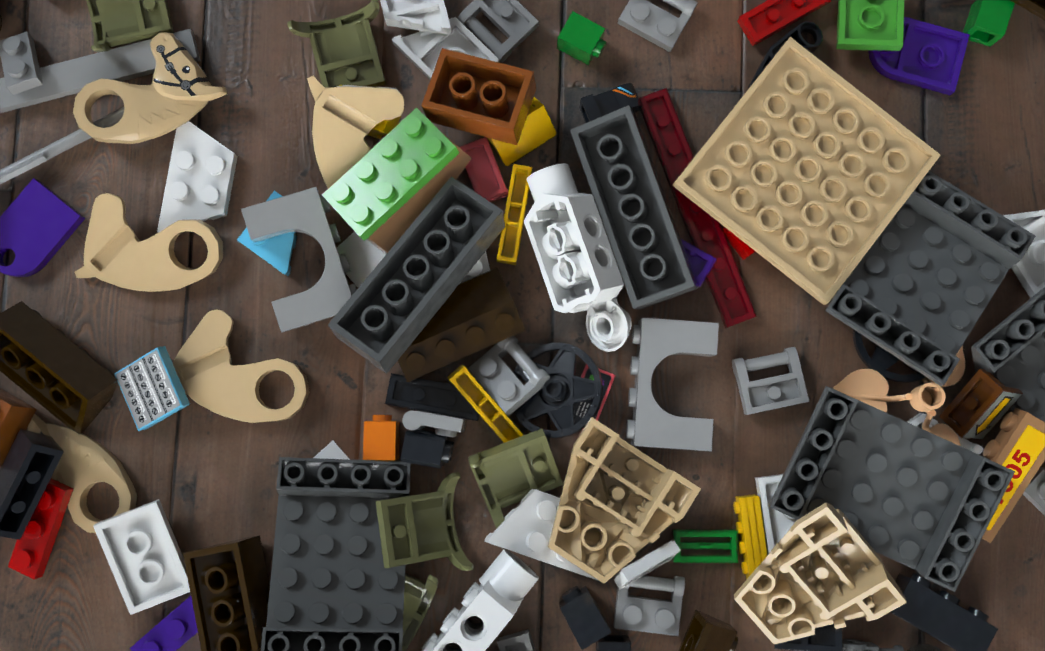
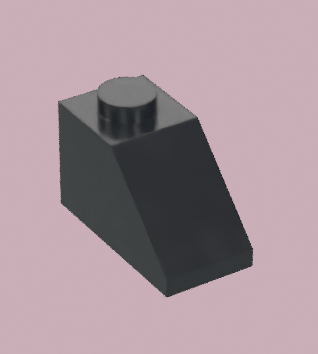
[559,586,611,650]

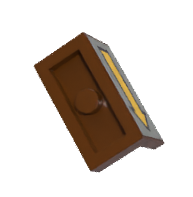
[939,369,1023,440]

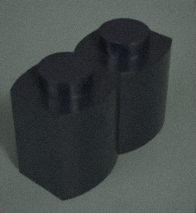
[401,429,454,469]

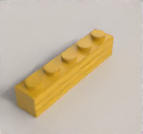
[497,164,533,265]
[447,364,523,443]
[733,494,767,580]

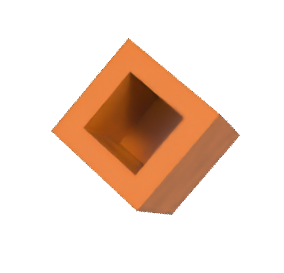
[363,415,400,461]

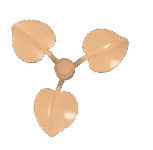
[833,345,965,446]

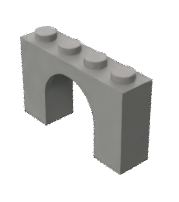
[241,187,357,332]
[626,318,719,452]

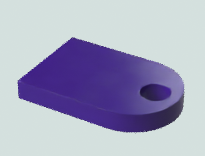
[868,17,970,95]
[0,178,85,277]

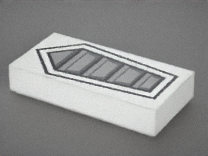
[614,540,681,590]

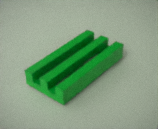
[672,529,738,563]

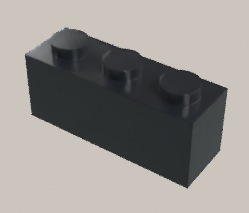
[0,429,64,540]
[891,573,998,651]

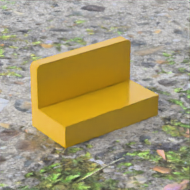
[487,97,557,166]

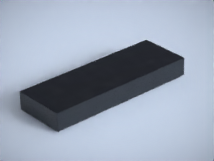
[385,373,479,421]

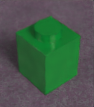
[963,0,1015,47]
[557,11,607,66]

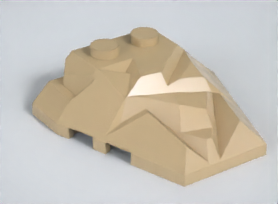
[548,417,701,583]
[734,502,907,645]

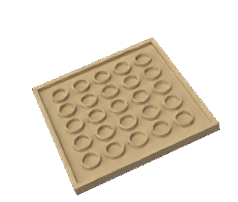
[672,37,941,305]

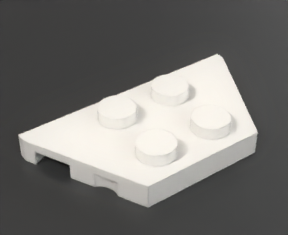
[380,0,453,35]
[392,17,499,80]
[157,121,238,233]
[1003,210,1045,298]
[484,489,599,581]

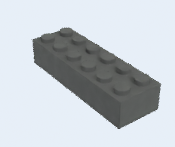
[570,105,699,310]
[328,177,505,374]

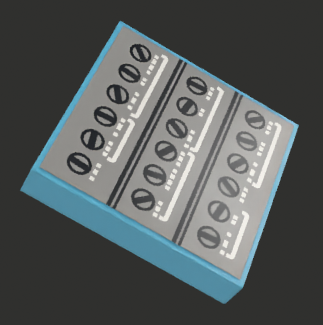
[114,346,190,431]

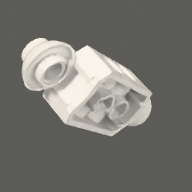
[524,163,632,352]
[422,549,539,651]

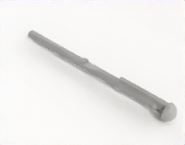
[0,107,125,184]

